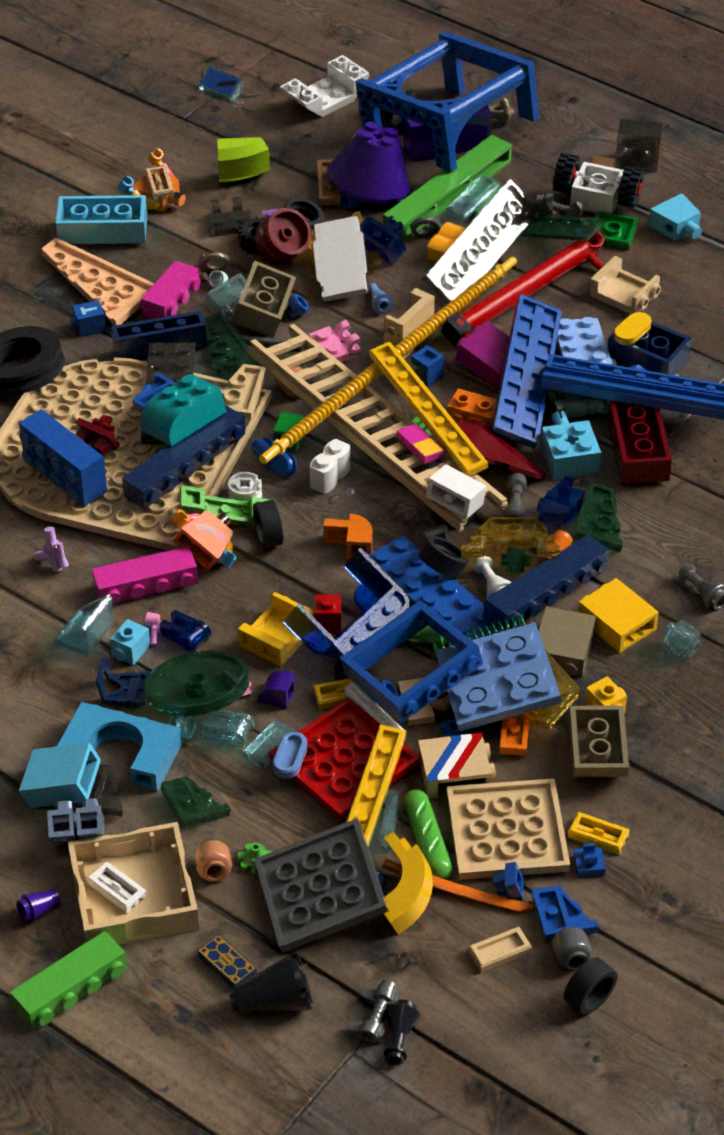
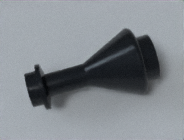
[384,1000,421,1065]

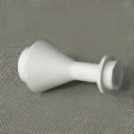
[474,555,511,598]

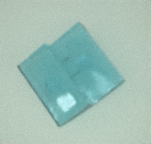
[205,273,247,320]

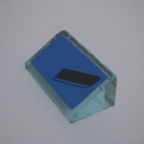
[198,66,243,101]

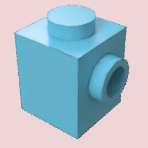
[110,619,150,665]

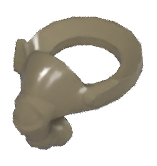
[489,98,515,125]
[194,252,230,281]

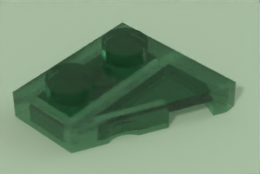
[160,776,231,828]

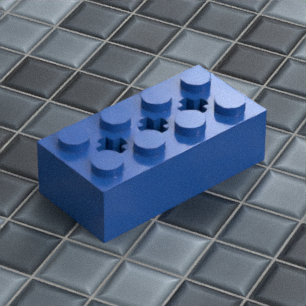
[19,409,107,506]

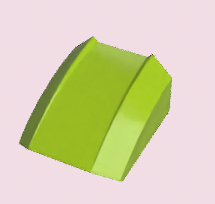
[217,137,270,183]

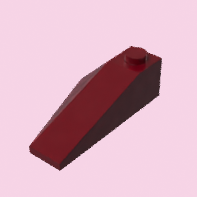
[457,417,546,479]

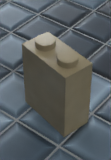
[539,606,596,677]

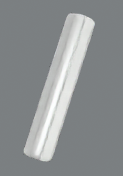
[344,682,404,730]

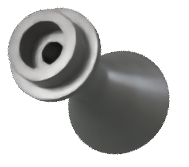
[679,564,724,610]

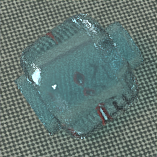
[663,620,702,658]

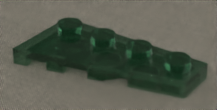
[204,311,261,381]

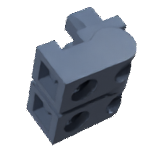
[47,798,105,847]

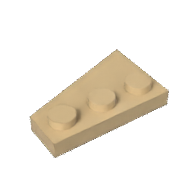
[221,364,266,420]

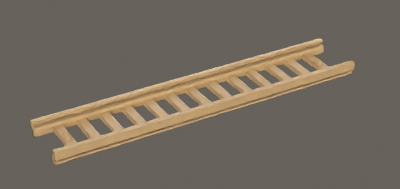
[247,324,508,532]

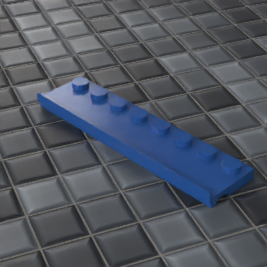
[541,354,724,420]

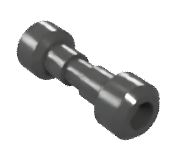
[504,473,527,524]

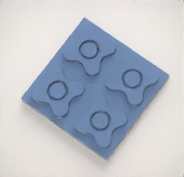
[435,622,562,732]

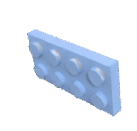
[556,317,613,365]

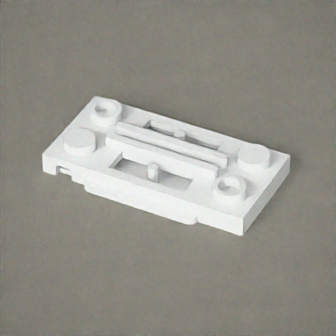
[313,216,367,302]

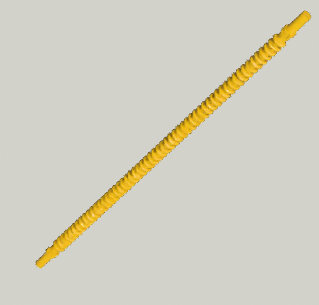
[259,257,517,464]

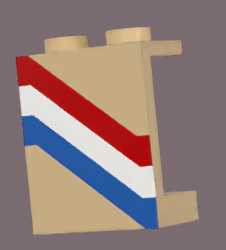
[418,733,496,798]

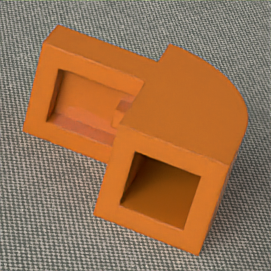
[323,513,373,560]

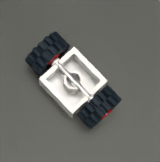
[552,152,644,213]

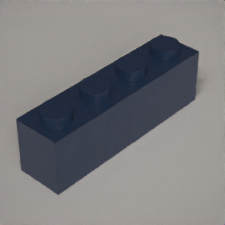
[111,311,207,359]

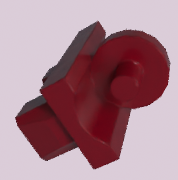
[75,415,120,456]

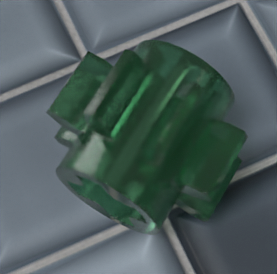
[500,547,532,573]

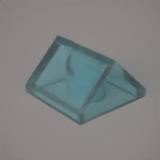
[53,595,114,656]

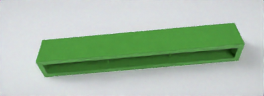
[383,135,512,242]

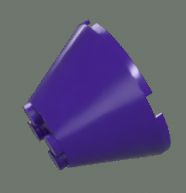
[326,122,411,204]

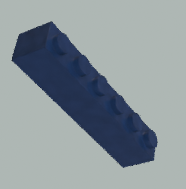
[122,405,246,509]
[483,535,610,632]

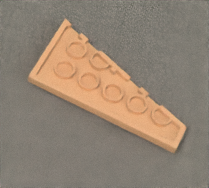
[42,237,154,326]

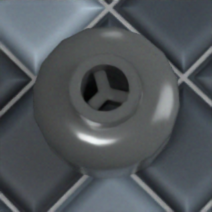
[551,927,592,971]

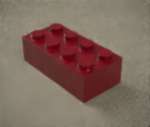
[608,400,672,484]

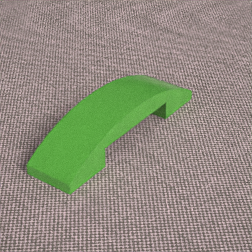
[180,485,275,526]

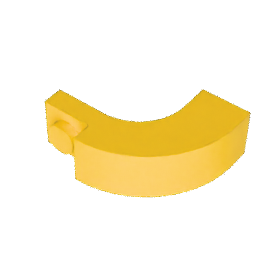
[383,832,433,935]

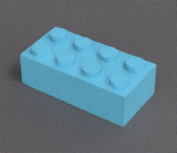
[56,195,148,245]

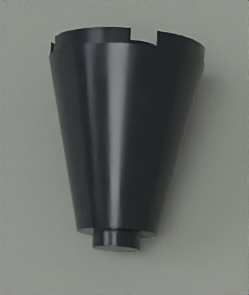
[230,952,313,1015]

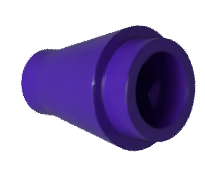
[16,889,60,921]

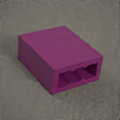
[455,321,509,390]

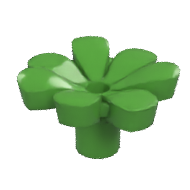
[237,843,272,874]

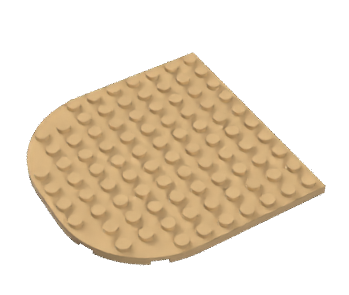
[0,358,272,551]

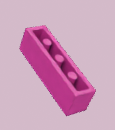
[92,546,198,607]

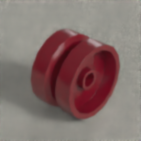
[255,208,312,264]

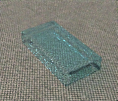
[243,718,296,769]
[381,790,399,851]

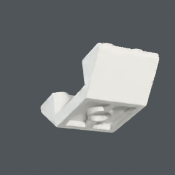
[280,55,369,117]

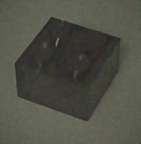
[615,119,663,172]

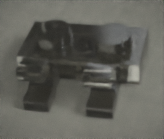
[207,196,252,237]

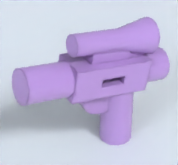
[34,527,69,572]

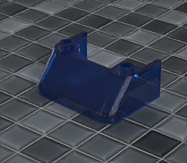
[283,548,410,659]

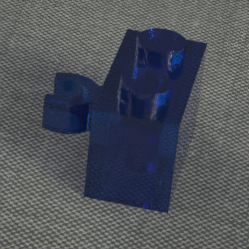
[360,215,407,266]
[537,476,585,529]

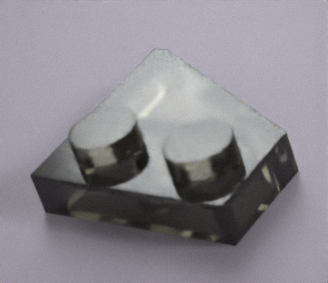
[72,764,123,817]

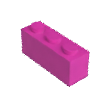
[141,261,201,319]

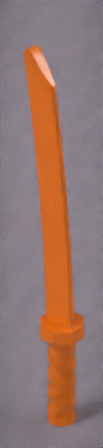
[382,858,534,912]

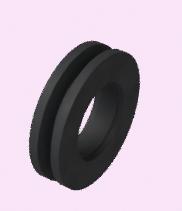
[0,326,65,395]

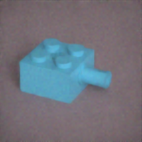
[541,411,601,480]

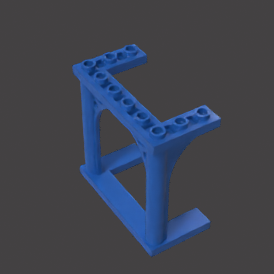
[355,31,539,172]

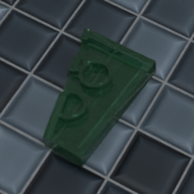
[573,482,623,553]

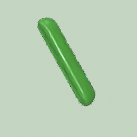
[403,789,453,880]

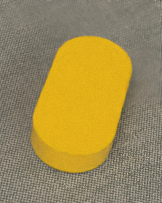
[614,312,651,345]

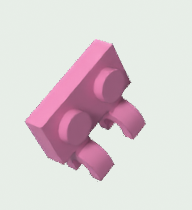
[309,320,361,363]

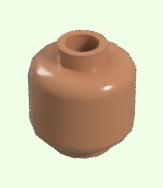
[195,840,232,882]

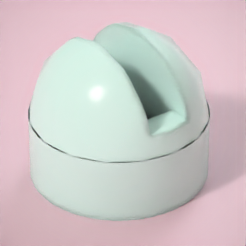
[209,270,228,289]

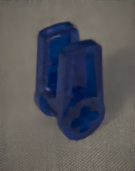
[159,610,212,653]

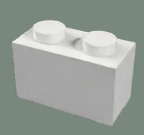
[426,464,486,519]

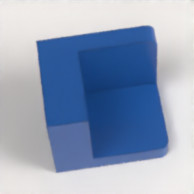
[411,345,444,387]

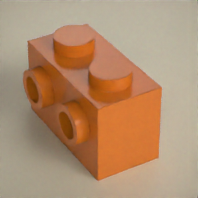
[447,388,497,429]

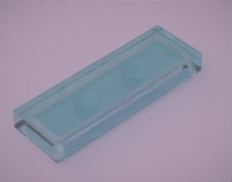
[446,175,499,221]

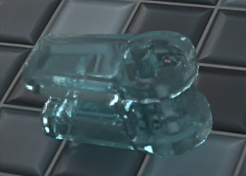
[199,708,255,748]

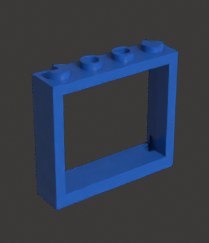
[340,600,483,723]

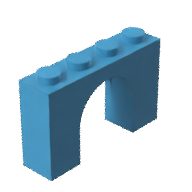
[57,702,181,792]

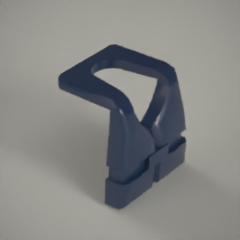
[96,658,152,706]

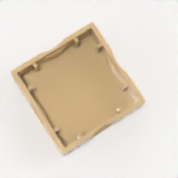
[68,822,199,945]

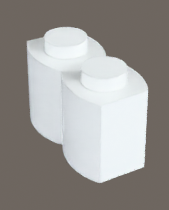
[310,439,350,494]

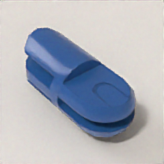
[251,439,297,477]

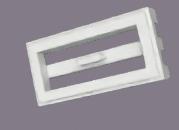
[87,861,147,914]

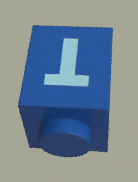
[70,300,106,337]

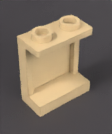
[589,256,661,314]
[384,288,435,359]

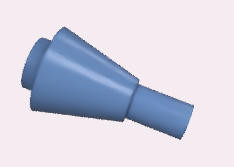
[368,283,393,314]

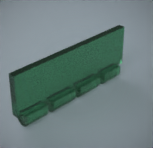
[517,215,603,241]

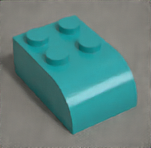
[141,374,227,447]

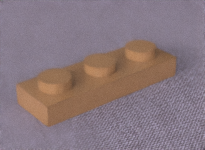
[317,159,341,206]

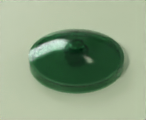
[144,650,250,716]

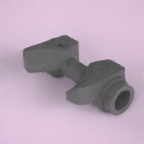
[533,193,583,225]
[348,980,399,1043]

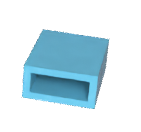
[19,742,101,808]

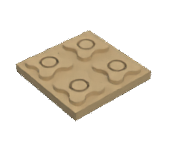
[447,778,570,880]

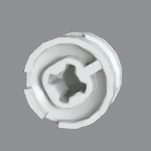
[228,472,262,502]

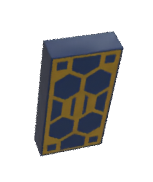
[197,934,257,989]

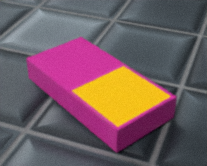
[396,424,445,464]

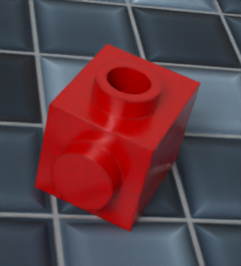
[315,594,341,634]

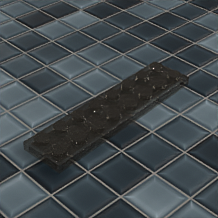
[422,179,539,305]

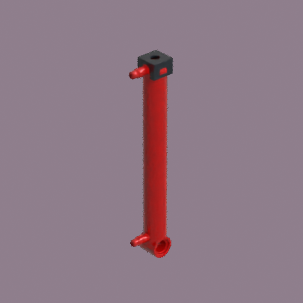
[441,230,604,347]

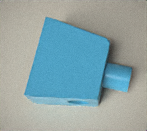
[649,193,702,240]

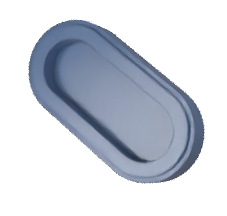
[273,732,307,779]

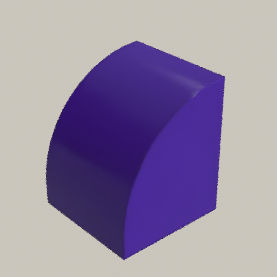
[257,671,296,709]

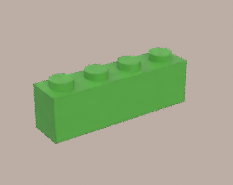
[10,931,127,1031]

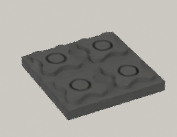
[254,818,389,953]

